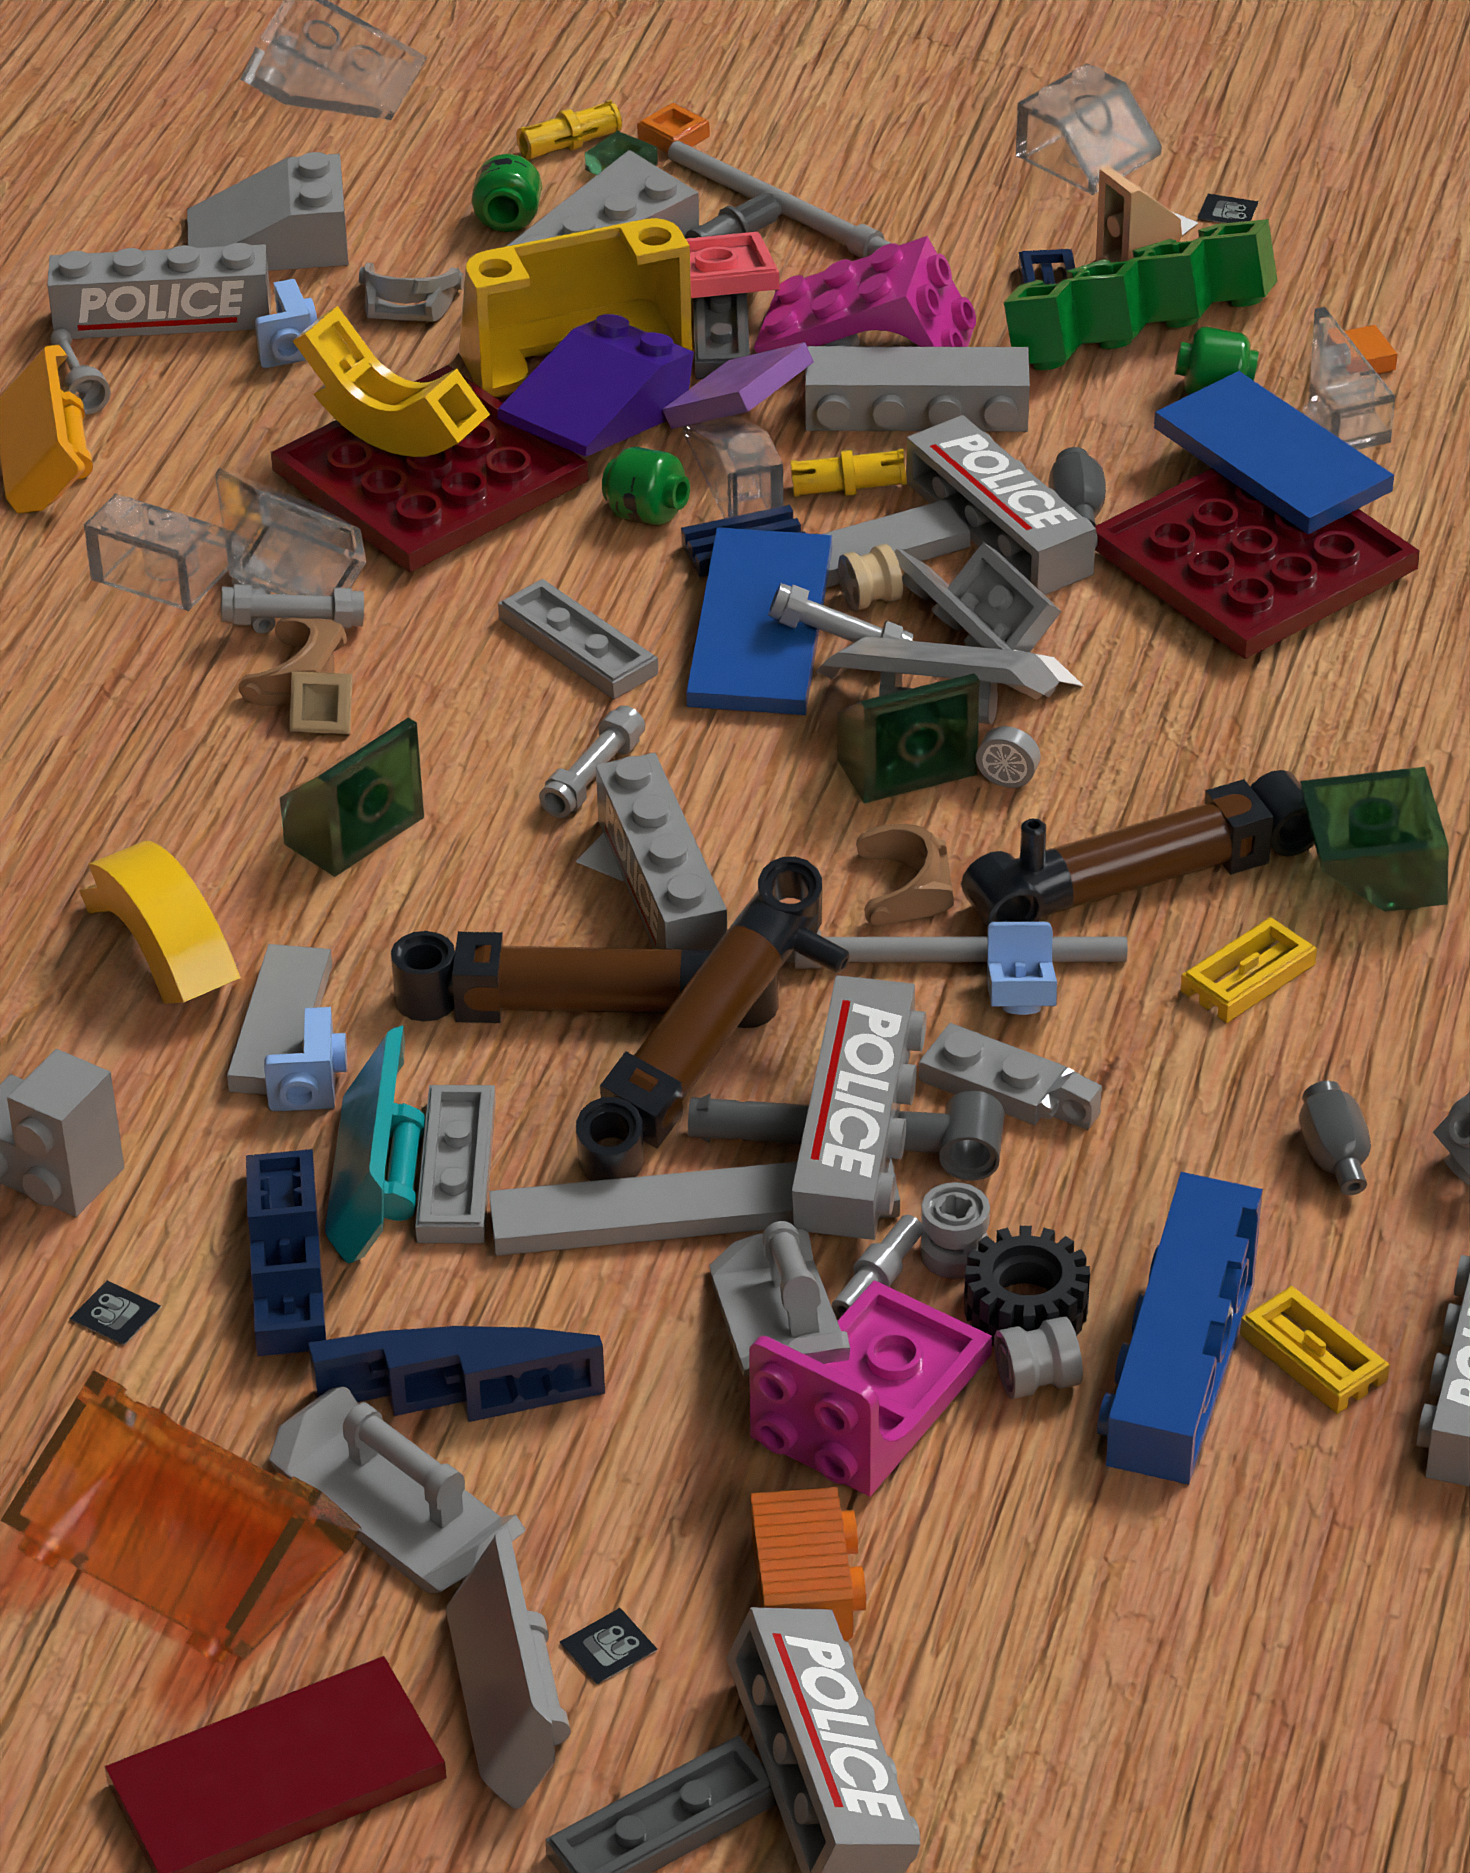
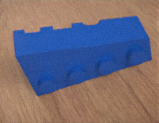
[1097,1172,1263,1485]

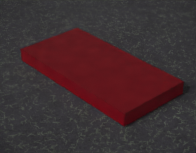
[104,1656,447,1873]

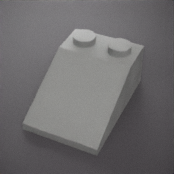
[187,152,349,271]

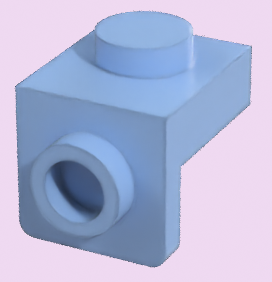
[255,279,317,368]
[987,922,1057,1015]
[264,1007,347,1111]

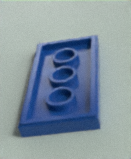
[1154,371,1394,534]
[686,528,832,715]

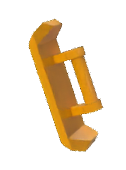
[0,345,93,514]

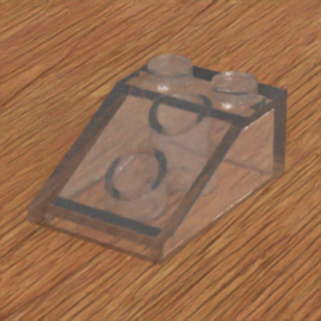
[240,0,427,120]

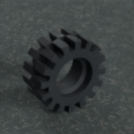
[964,1226,1090,1346]

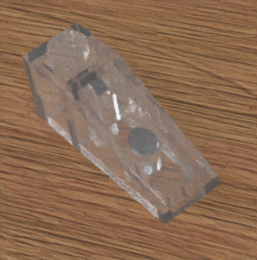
[1303,307,1396,450]
[683,414,783,519]

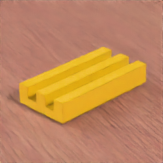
[1180,917,1317,1023]
[1240,1286,1390,1414]

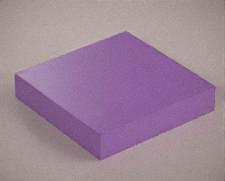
[662,342,814,429]

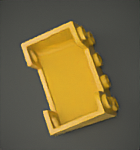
[459,218,692,397]

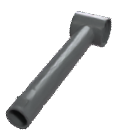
[688,1091,1005,1181]

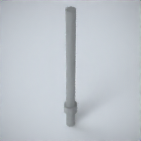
[668,141,890,258]
[786,930,1128,969]

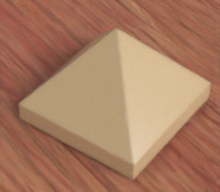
[290,672,353,734]

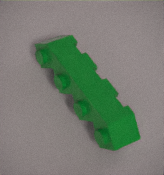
[1004,219,1278,370]

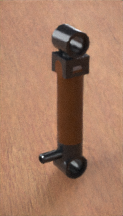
[961,770,1327,929]
[576,856,850,1181]
[391,931,779,1028]

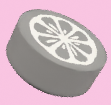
[976,726,1041,788]

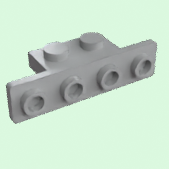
[894,543,1062,697]

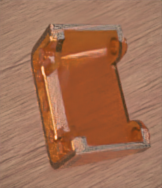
[0,1370,362,1666]

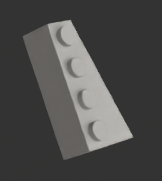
[507,150,699,246]

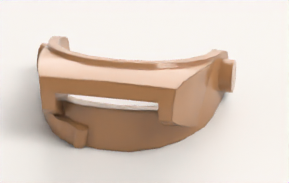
[238,618,347,706]
[856,824,954,926]

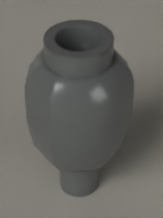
[1048,447,1106,526]
[1299,1081,1371,1195]

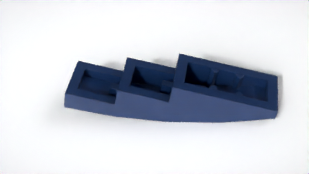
[246,1149,327,1356]
[308,1326,605,1422]

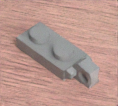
[919,1023,1102,1130]

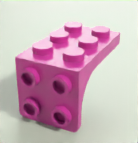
[754,236,976,353]
[749,1280,992,1497]

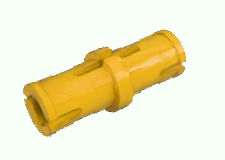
[516,100,622,160]
[790,448,907,497]

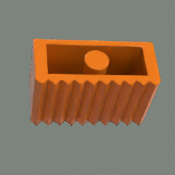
[750,1486,866,1642]

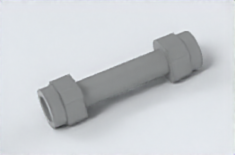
[768,583,913,642]
[221,584,364,629]
[539,706,645,818]

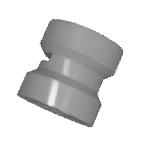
[920,1182,990,1279]
[994,1317,1083,1399]

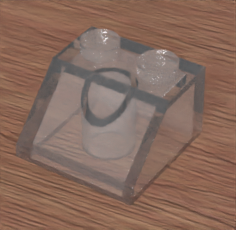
[1016,63,1162,195]
[84,493,250,611]

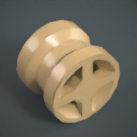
[838,543,903,611]

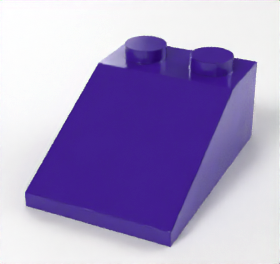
[497,314,694,457]

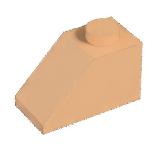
[1096,165,1182,263]

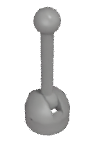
[50,328,111,414]

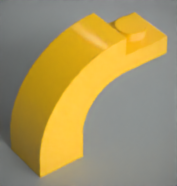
[293,306,490,457]
[79,841,241,1004]

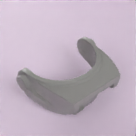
[359,263,464,322]

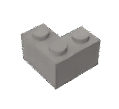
[0,1049,125,1217]

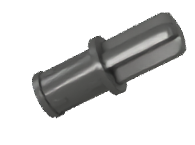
[685,192,781,239]

